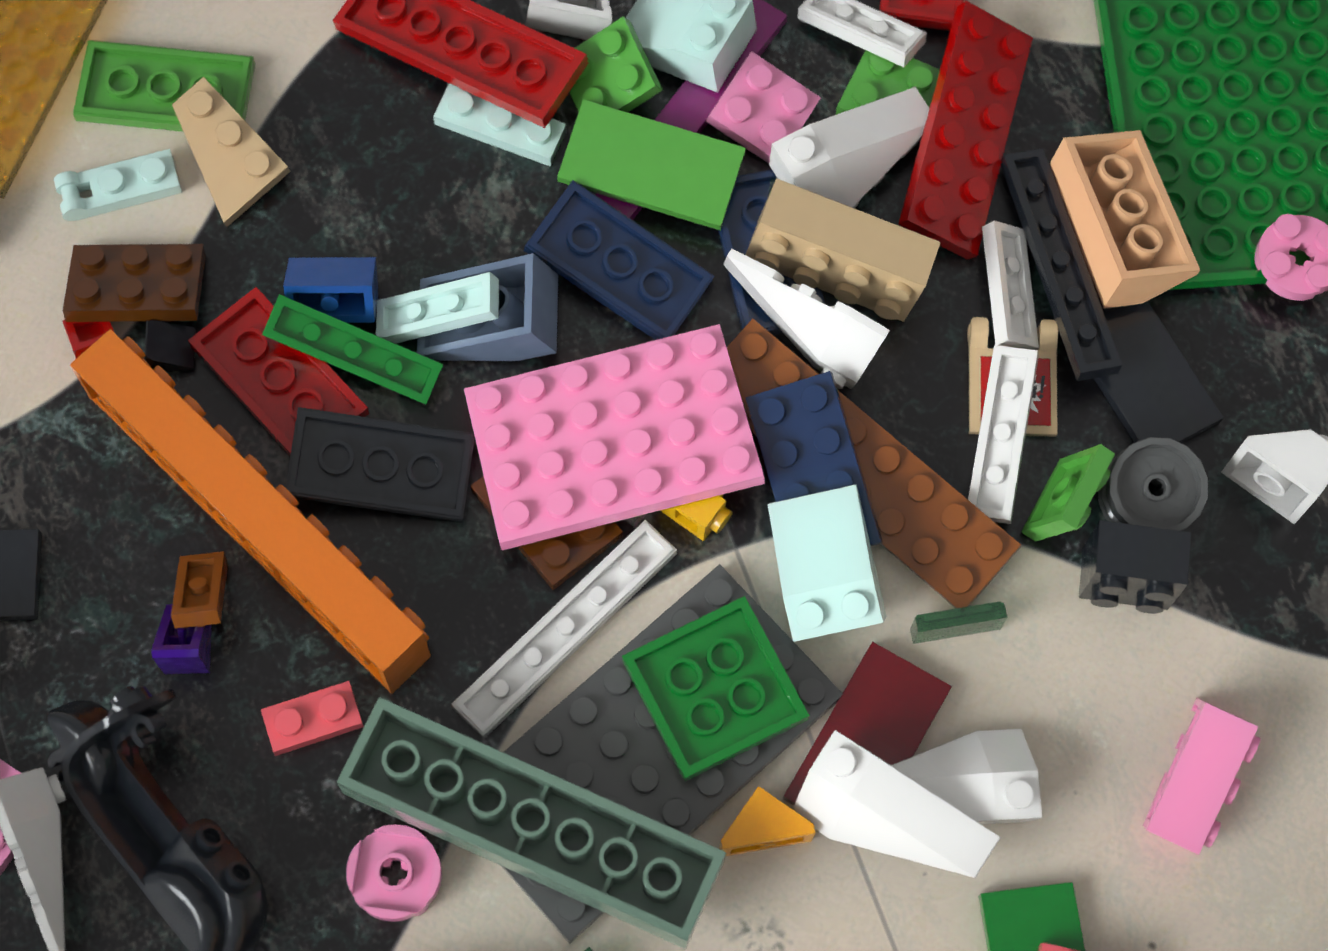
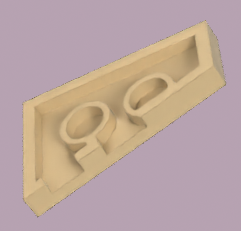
[172,77,290,227]

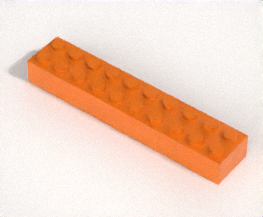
[70,329,431,694]

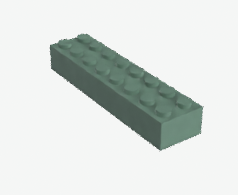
[336,697,726,949]

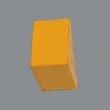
[719,786,815,856]

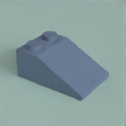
[417,253,558,361]

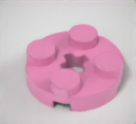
[1254,214,1328,301]
[346,824,442,922]

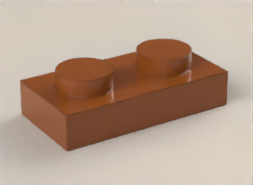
[171,551,228,629]

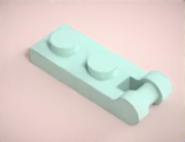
[54,149,182,221]

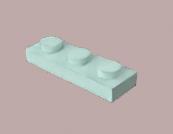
[433,83,567,166]
[376,272,499,344]

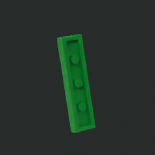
[262,294,443,405]

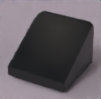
[145,320,196,371]

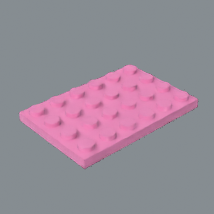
[464,324,765,550]

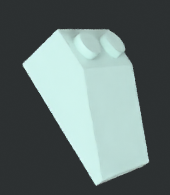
[626,0,757,93]
[768,484,887,642]

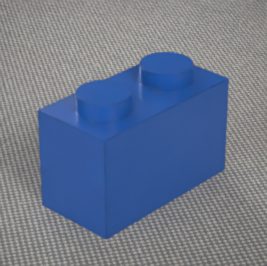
[283,257,379,323]

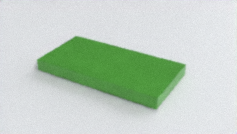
[73,40,255,132]
[557,99,746,231]

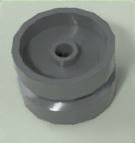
[1098,437,1208,531]

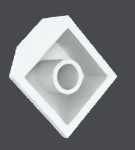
[1221,429,1328,524]

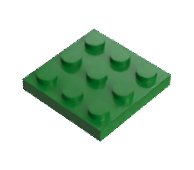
[622,596,810,782]

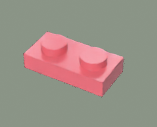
[261,681,364,756]

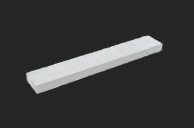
[451,520,677,739]

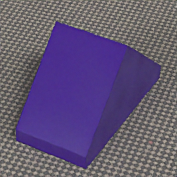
[151,604,212,674]

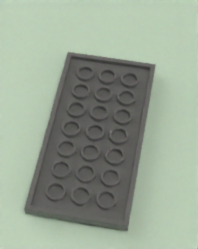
[500,564,843,944]

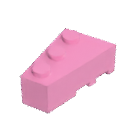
[1143,698,1261,855]

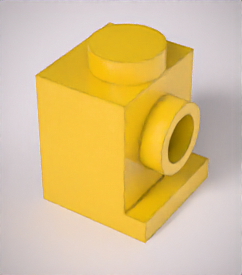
[661,494,732,541]

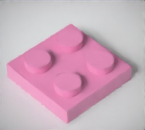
[706,51,821,163]

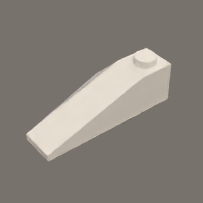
[769,87,929,208]
[723,248,890,389]
[891,729,1042,824]
[793,730,1001,878]
[0,767,66,951]

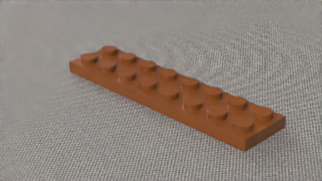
[727,318,1021,614]

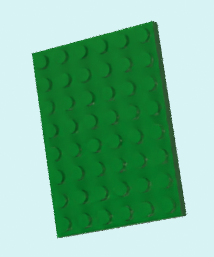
[1093,0,1328,290]

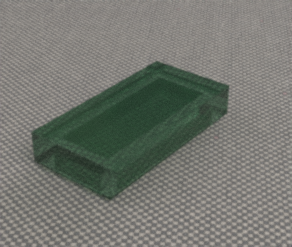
[910,601,1008,644]

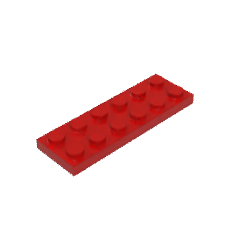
[332,0,589,128]
[898,0,1033,260]

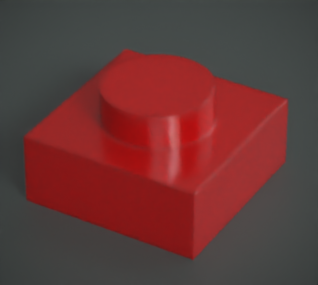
[62,320,115,359]

